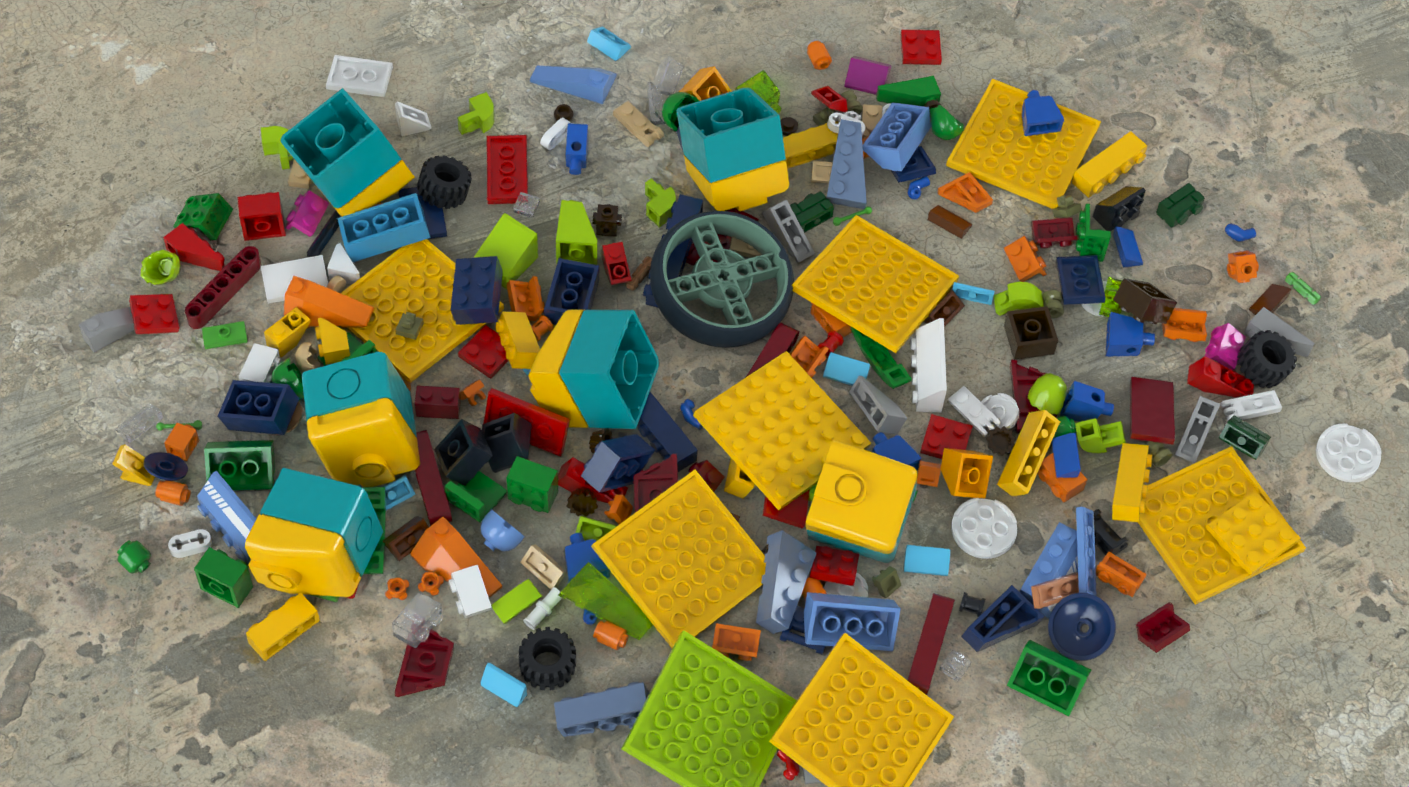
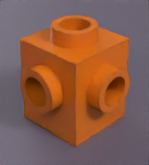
[1227,250,1259,283]

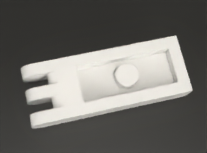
[948,386,1001,437]
[1220,390,1282,421]

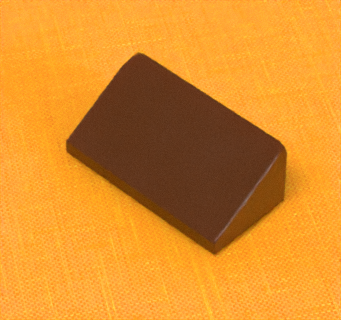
[927,205,973,239]
[1249,284,1292,315]
[924,290,965,327]
[383,516,429,561]

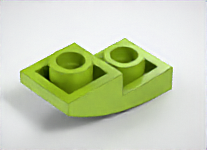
[491,579,543,624]

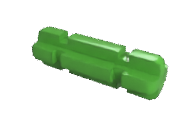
[1285,272,1321,305]

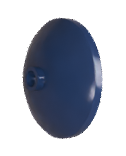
[1048,593,1116,661]

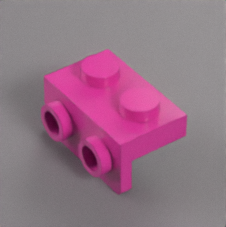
[285,190,329,237]
[1204,323,1246,370]

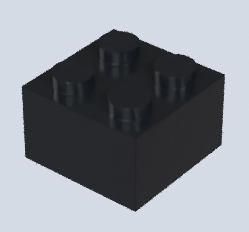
[434,419,493,486]

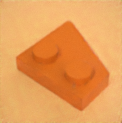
[937,172,993,213]

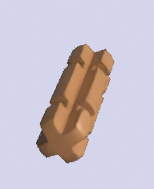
[626,256,652,291]

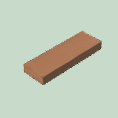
[1031,572,1079,609]

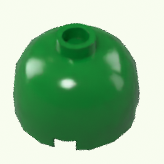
[662,92,699,131]
[271,358,304,400]

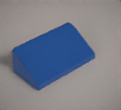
[1113,227,1143,268]
[1051,433,1081,478]

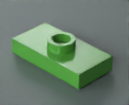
[202,321,248,349]

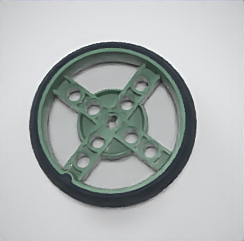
[650,211,794,348]

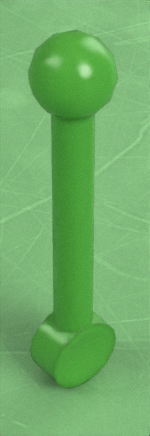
[833,206,872,226]
[156,420,202,431]

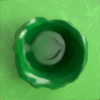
[930,105,964,140]

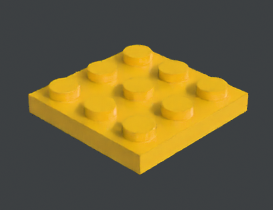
[1206,491,1301,576]

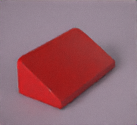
[811,86,848,112]

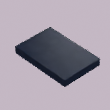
[398,187,447,239]
[1056,255,1105,305]

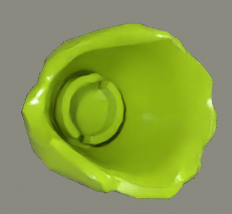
[141,250,181,285]
[1028,373,1067,414]

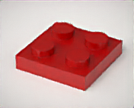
[900,30,942,65]
[129,294,179,334]
[458,325,509,379]
[920,414,973,459]
[810,545,860,586]

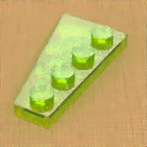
[558,562,653,640]

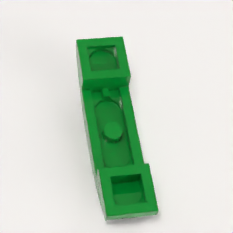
[851,327,912,389]
[363,487,386,574]

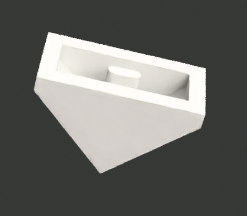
[395,101,432,136]
[327,243,360,285]

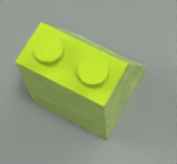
[556,200,598,265]
[474,213,538,289]

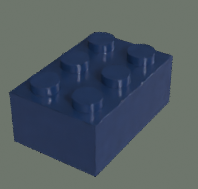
[450,256,503,325]
[544,258,599,325]
[217,380,299,435]
[581,434,655,493]

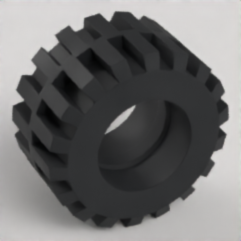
[417,155,472,209]
[1237,330,1297,388]
[519,627,576,690]

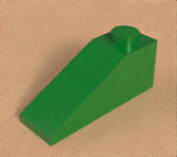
[876,76,941,107]

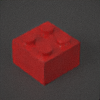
[237,192,286,241]

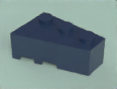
[961,585,1045,652]

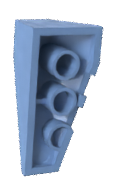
[530,65,617,104]

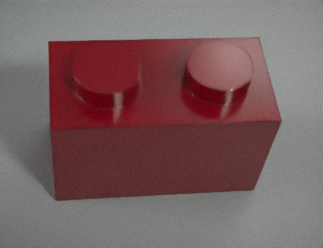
[414,385,461,419]

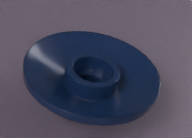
[144,452,188,481]

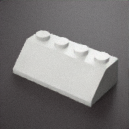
[910,318,947,413]

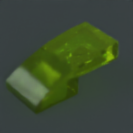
[1099,277,1123,317]

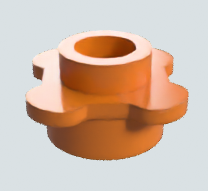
[418,572,444,596]
[385,578,410,600]

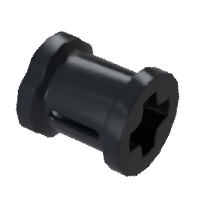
[959,592,986,617]

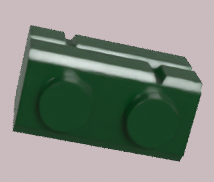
[1156,183,1205,228]
[790,191,834,233]
[1219,415,1271,460]

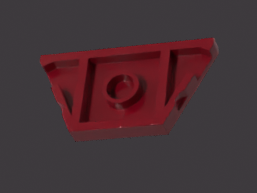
[1010,359,1058,433]
[634,454,678,513]
[395,620,454,697]

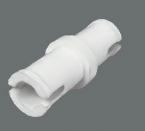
[523,587,564,630]

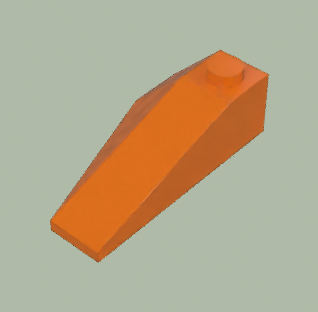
[284,276,375,328]
[410,517,502,598]

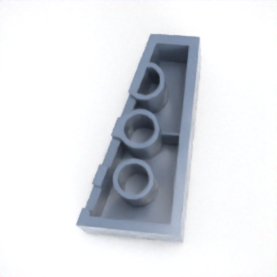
[826,119,867,209]
[756,530,816,634]
[554,682,650,737]

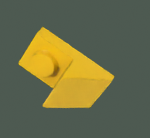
[112,444,155,486]

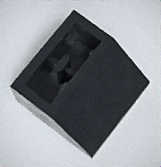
[1092,186,1146,231]
[482,413,532,473]

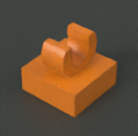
[460,379,486,406]
[917,461,941,487]
[604,495,633,525]

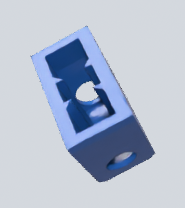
[1022,90,1064,136]
[566,123,589,175]
[1105,312,1155,357]
[1060,381,1114,422]
[872,432,922,471]
[565,533,610,588]

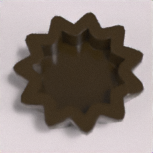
[986,426,1016,456]
[589,428,613,454]
[566,487,598,517]

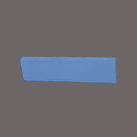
[1076,507,1097,596]

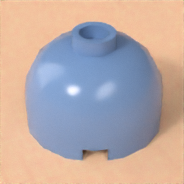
[480,509,525,551]

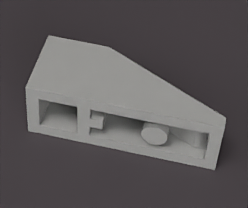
[762,199,815,263]
[78,307,135,352]
[1245,307,1315,357]
[849,376,907,435]
[1175,396,1220,463]

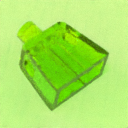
[735,70,782,114]

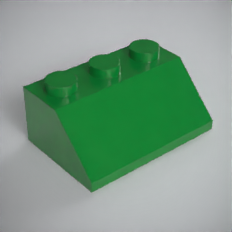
[204,440,275,490]
[1007,640,1091,716]

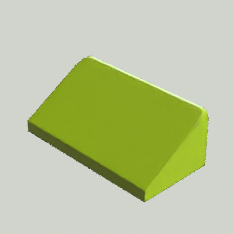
[576,516,618,541]

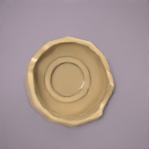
[295,342,321,373]

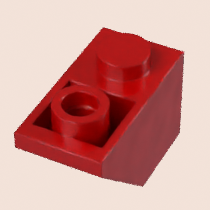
[601,242,632,285]

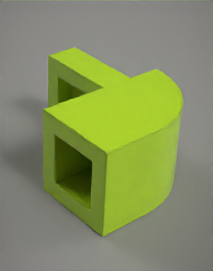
[457,92,494,135]
[260,126,293,170]
[645,178,676,228]
[994,282,1044,316]
[1075,418,1126,453]

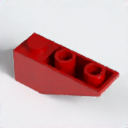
[163,223,225,271]
[1187,356,1254,398]
[558,457,628,503]

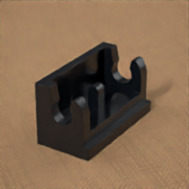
[1094,509,1128,555]

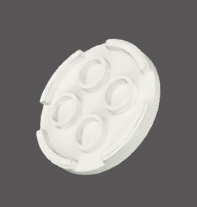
[1316,423,1382,482]
[951,498,1017,559]

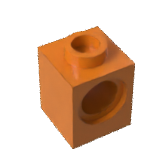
[164,423,199,461]

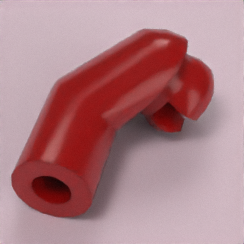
[777,750,800,781]

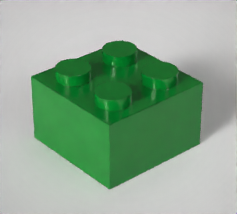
[506,456,558,513]
[194,547,253,608]

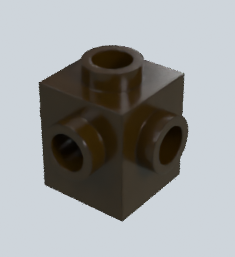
[592,204,622,237]

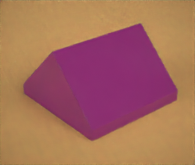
[844,56,891,95]

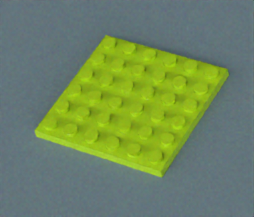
[621,631,797,787]

